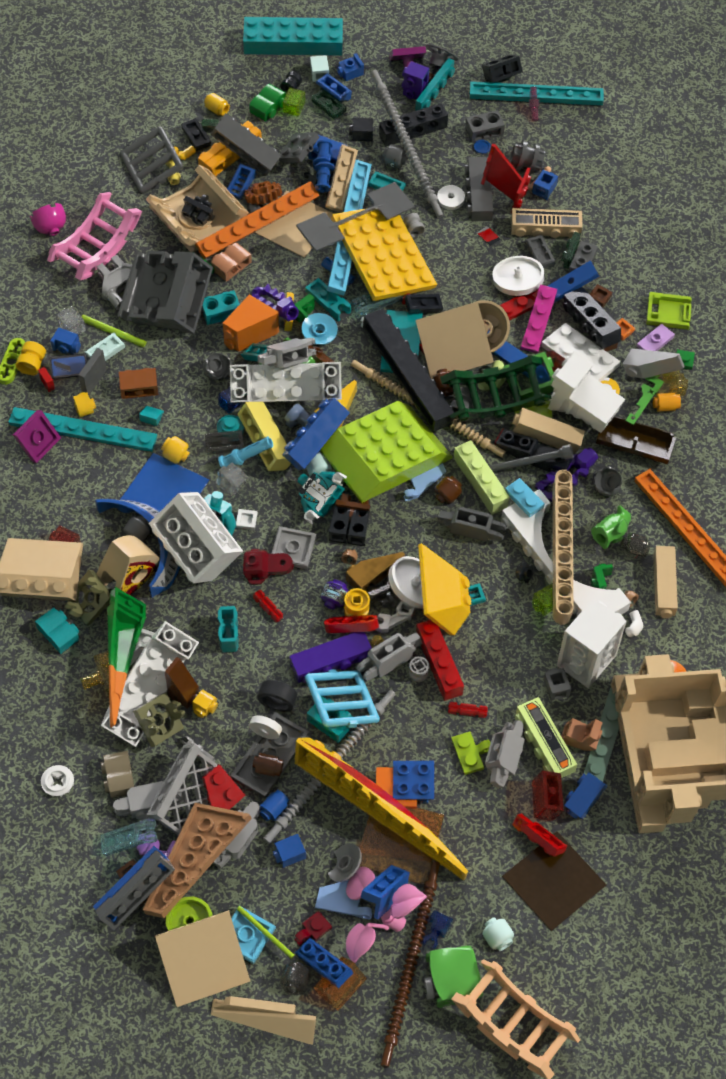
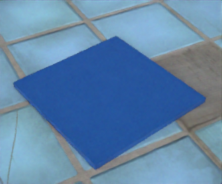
[120,453,209,515]

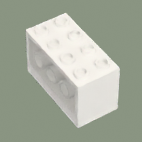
[148,492,243,583]
[557,598,626,689]

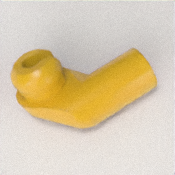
[174,146,196,160]

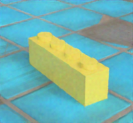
[237,402,291,471]

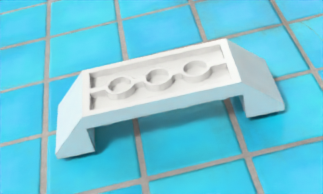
[230,362,342,402]
[101,621,199,747]

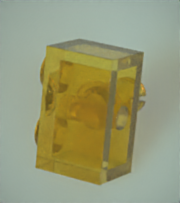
[80,651,109,697]

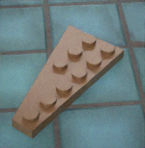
[143,803,252,918]

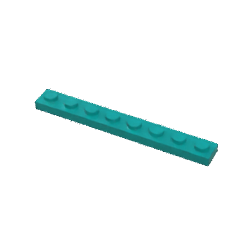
[470,82,604,105]
[9,407,158,452]

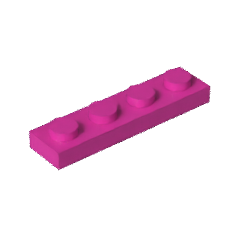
[521,284,557,354]

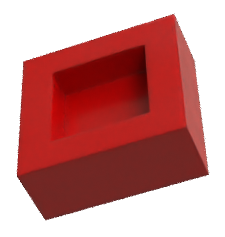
[38,367,55,392]

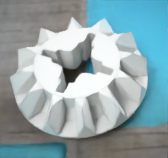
[41,765,74,797]

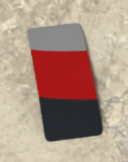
[477,226,500,246]

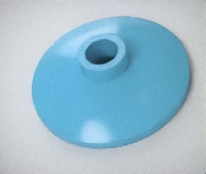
[302,313,338,345]

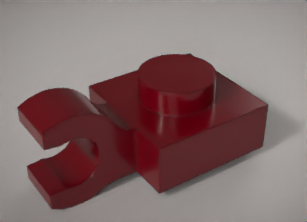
[294,911,332,946]

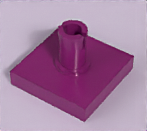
[389,46,426,68]
[13,410,61,463]

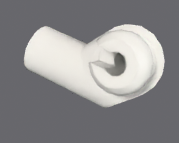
[625,610,643,637]

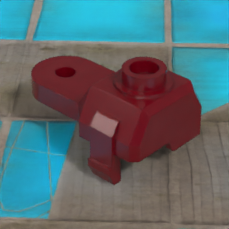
[243,549,294,585]

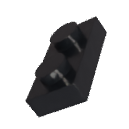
[181,118,211,151]
[404,294,443,313]

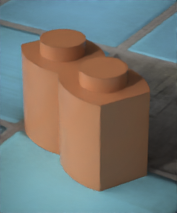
[211,243,252,282]

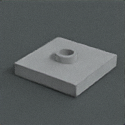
[271,526,316,570]

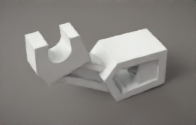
[376,600,417,633]

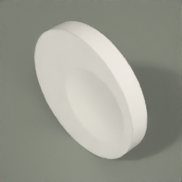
[493,256,544,296]
[388,556,423,608]

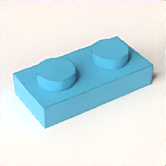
[505,478,545,517]

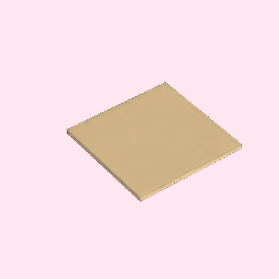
[255,190,334,258]
[416,301,494,379]
[155,910,250,1007]

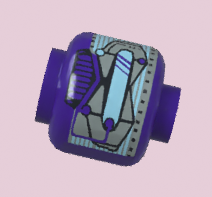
[321,579,349,610]

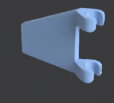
[403,463,446,501]
[315,876,378,920]

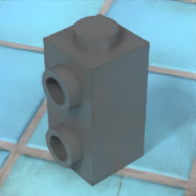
[569,241,598,273]

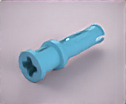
[218,436,274,472]

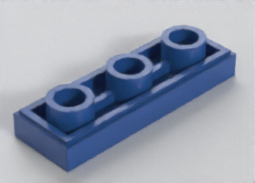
[548,260,599,303]
[295,938,353,989]

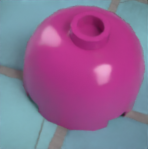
[30,203,66,236]

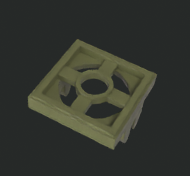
[65,570,110,625]
[133,692,185,747]

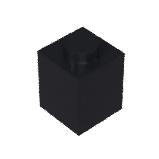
[349,118,373,141]

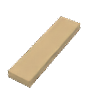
[325,144,358,212]

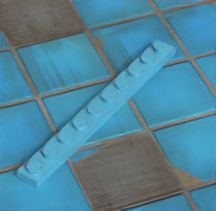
[327,160,372,296]

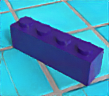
[290,632,372,683]

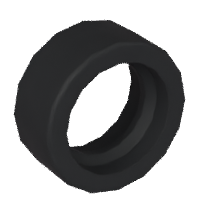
[257,680,297,712]

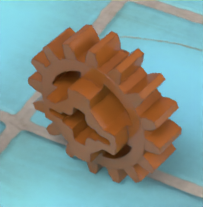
[244,181,282,205]

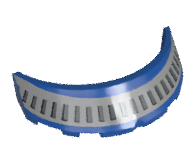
[95,499,180,597]

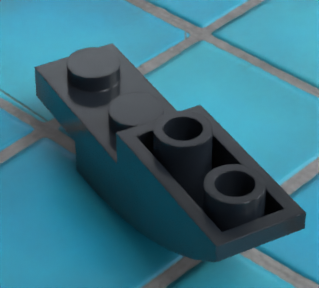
[496,429,573,472]

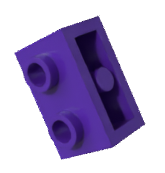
[402,61,429,100]

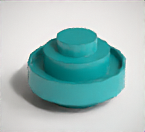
[217,415,244,441]

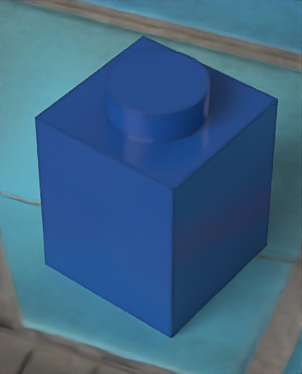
[273,834,306,868]

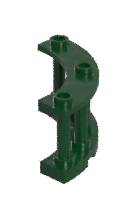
[440,355,552,422]

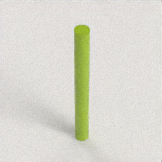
[80,314,147,348]

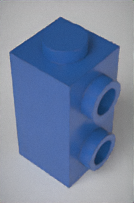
[564,772,607,819]

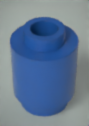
[260,790,289,821]

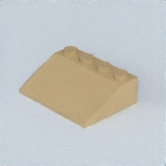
[0,538,83,601]

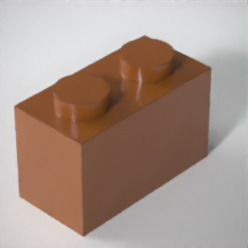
[119,368,158,399]

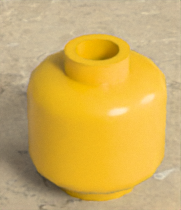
[161,436,190,464]

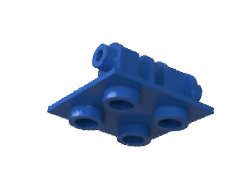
[393,761,434,804]

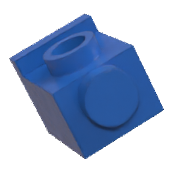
[337,53,364,81]
[532,169,558,200]
[50,327,81,355]

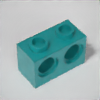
[201,290,240,325]

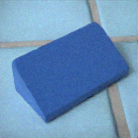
[316,73,352,101]

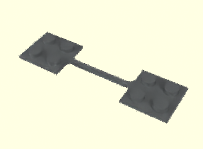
[296,182,415,251]

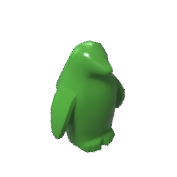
[591,505,631,549]

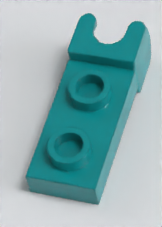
[305,278,351,322]

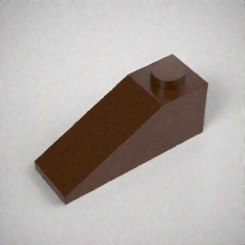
[165,657,199,709]

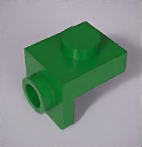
[590,564,613,590]

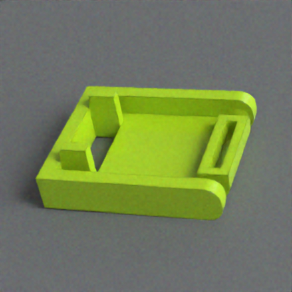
[646,292,692,330]

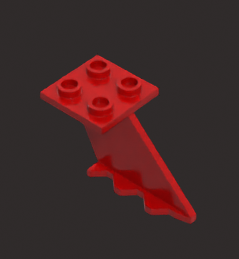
[481,143,532,213]

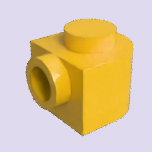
[73,392,96,418]
[193,690,218,718]

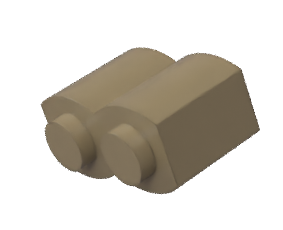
[100,751,134,798]

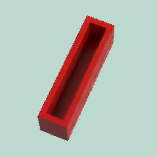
[416,620,464,701]

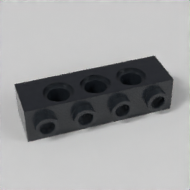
[379,103,448,147]
[563,287,621,349]

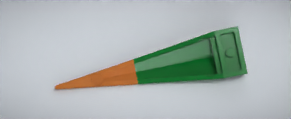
[107,587,146,728]

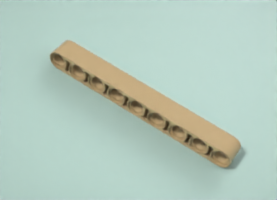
[552,470,574,625]

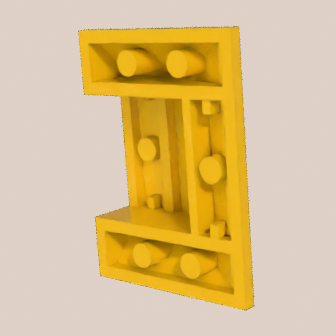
[418,543,471,635]

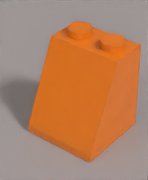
[223,294,279,352]

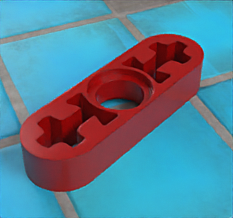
[324,615,379,633]

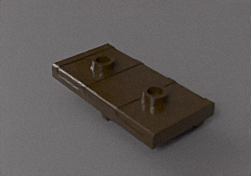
[596,416,676,465]

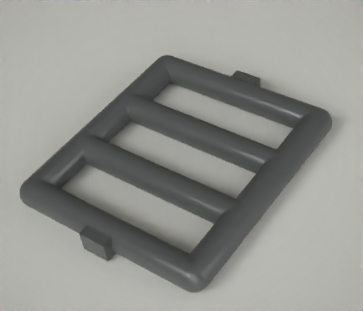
[120,126,183,194]

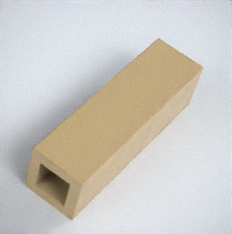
[512,408,585,454]
[653,546,678,618]

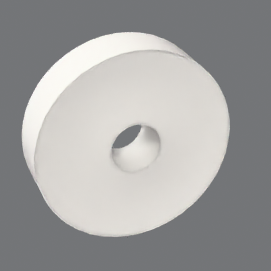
[437,185,465,210]
[249,715,282,739]

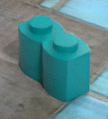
[218,606,239,652]
[35,607,79,654]

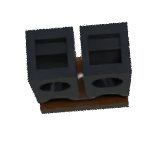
[329,493,370,546]

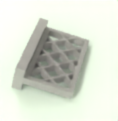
[146,744,226,836]

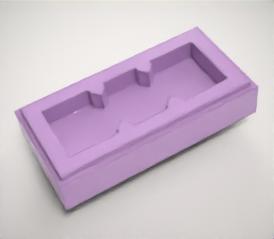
[637,324,675,351]

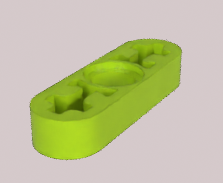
[0,338,25,385]

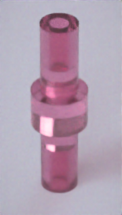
[529,86,540,121]

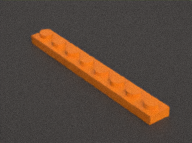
[195,181,320,259]
[634,469,726,587]

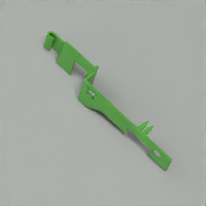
[625,375,664,425]

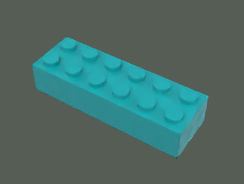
[243,17,343,56]

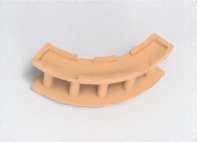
[452,959,580,1079]

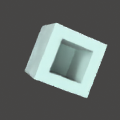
[310,55,329,82]

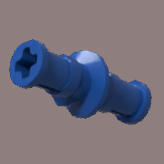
[313,139,335,193]

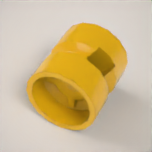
[15,341,46,376]
[344,588,370,616]

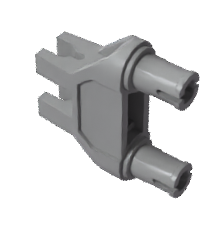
[96,255,132,310]

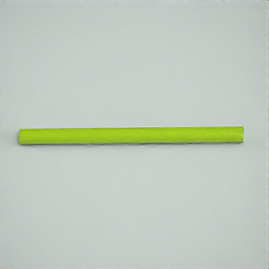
[237,906,295,959]

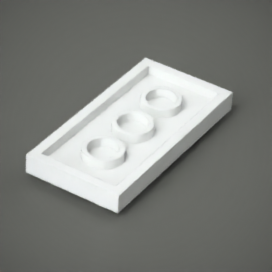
[541,323,620,382]

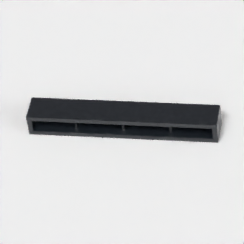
[363,308,455,432]

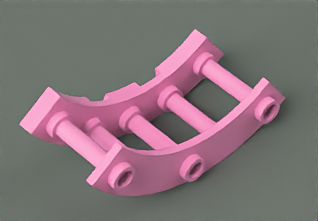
[47,192,142,280]

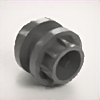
[509,140,545,174]

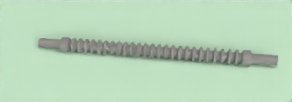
[371,70,444,218]
[263,690,396,844]

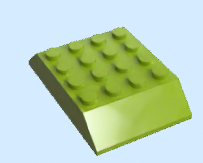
[320,401,453,503]

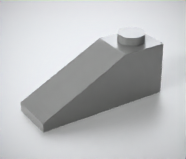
[623,348,685,378]

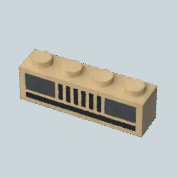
[511,208,582,239]

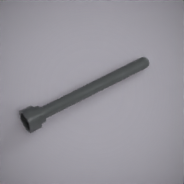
[488,444,574,472]

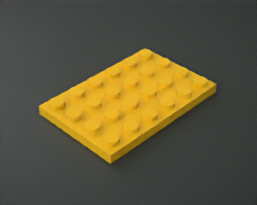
[331,208,437,301]

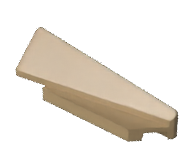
[211,996,316,1045]

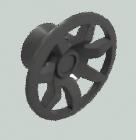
[425,44,459,69]

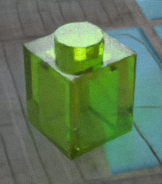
[283,88,306,116]
[532,583,563,616]

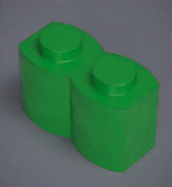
[249,84,286,121]

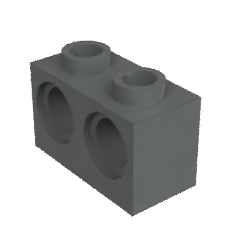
[465,110,505,143]

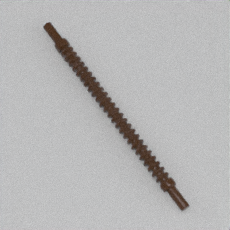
[380,861,440,1068]

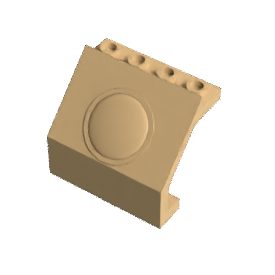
[146,165,249,252]

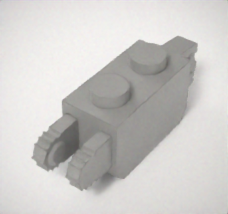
[258,338,316,368]
[356,632,422,681]
[485,720,525,788]
[112,781,184,820]
[212,801,260,869]

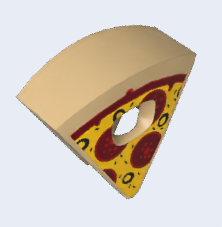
[97,535,160,595]

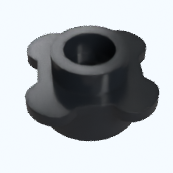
[515,562,533,583]

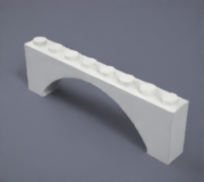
[501,489,631,616]

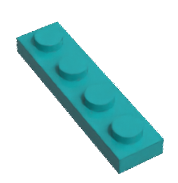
[415,58,455,111]

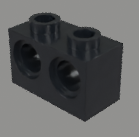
[482,54,523,83]

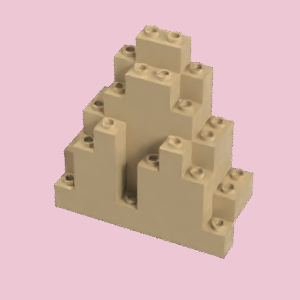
[611,654,726,833]

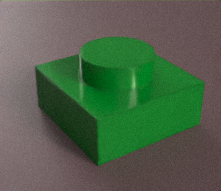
[676,349,695,370]

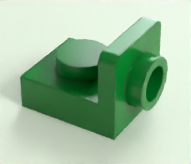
[295,294,315,323]

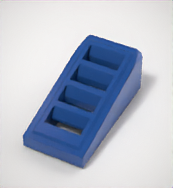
[227,164,257,200]

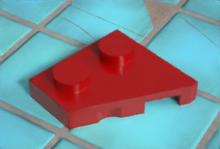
[202,764,245,810]

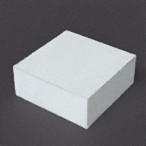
[236,509,258,530]

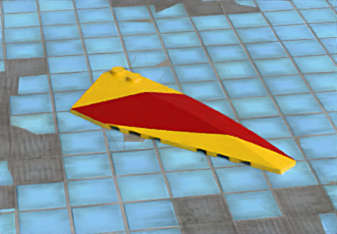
[295,737,468,881]

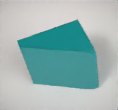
[139,406,164,426]

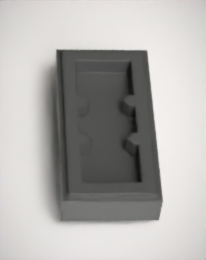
[525,235,555,268]

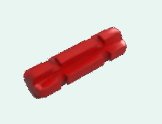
[253,590,283,622]
[448,702,488,718]

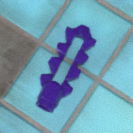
[252,284,299,322]
[535,448,598,502]

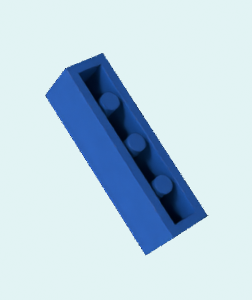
[282,398,350,470]

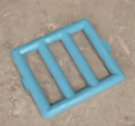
[305,669,380,728]

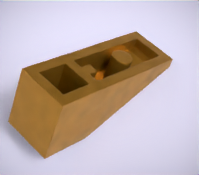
[346,552,405,592]

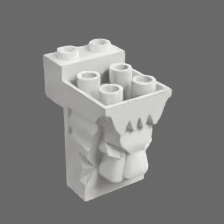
[547,352,625,433]

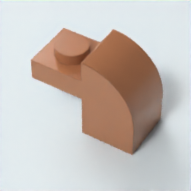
[561,718,603,751]

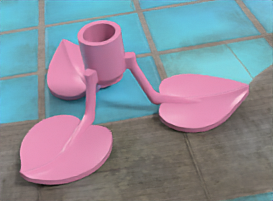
[346,867,427,963]

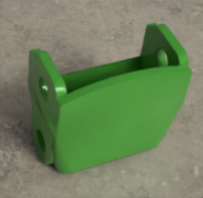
[425,946,483,1008]

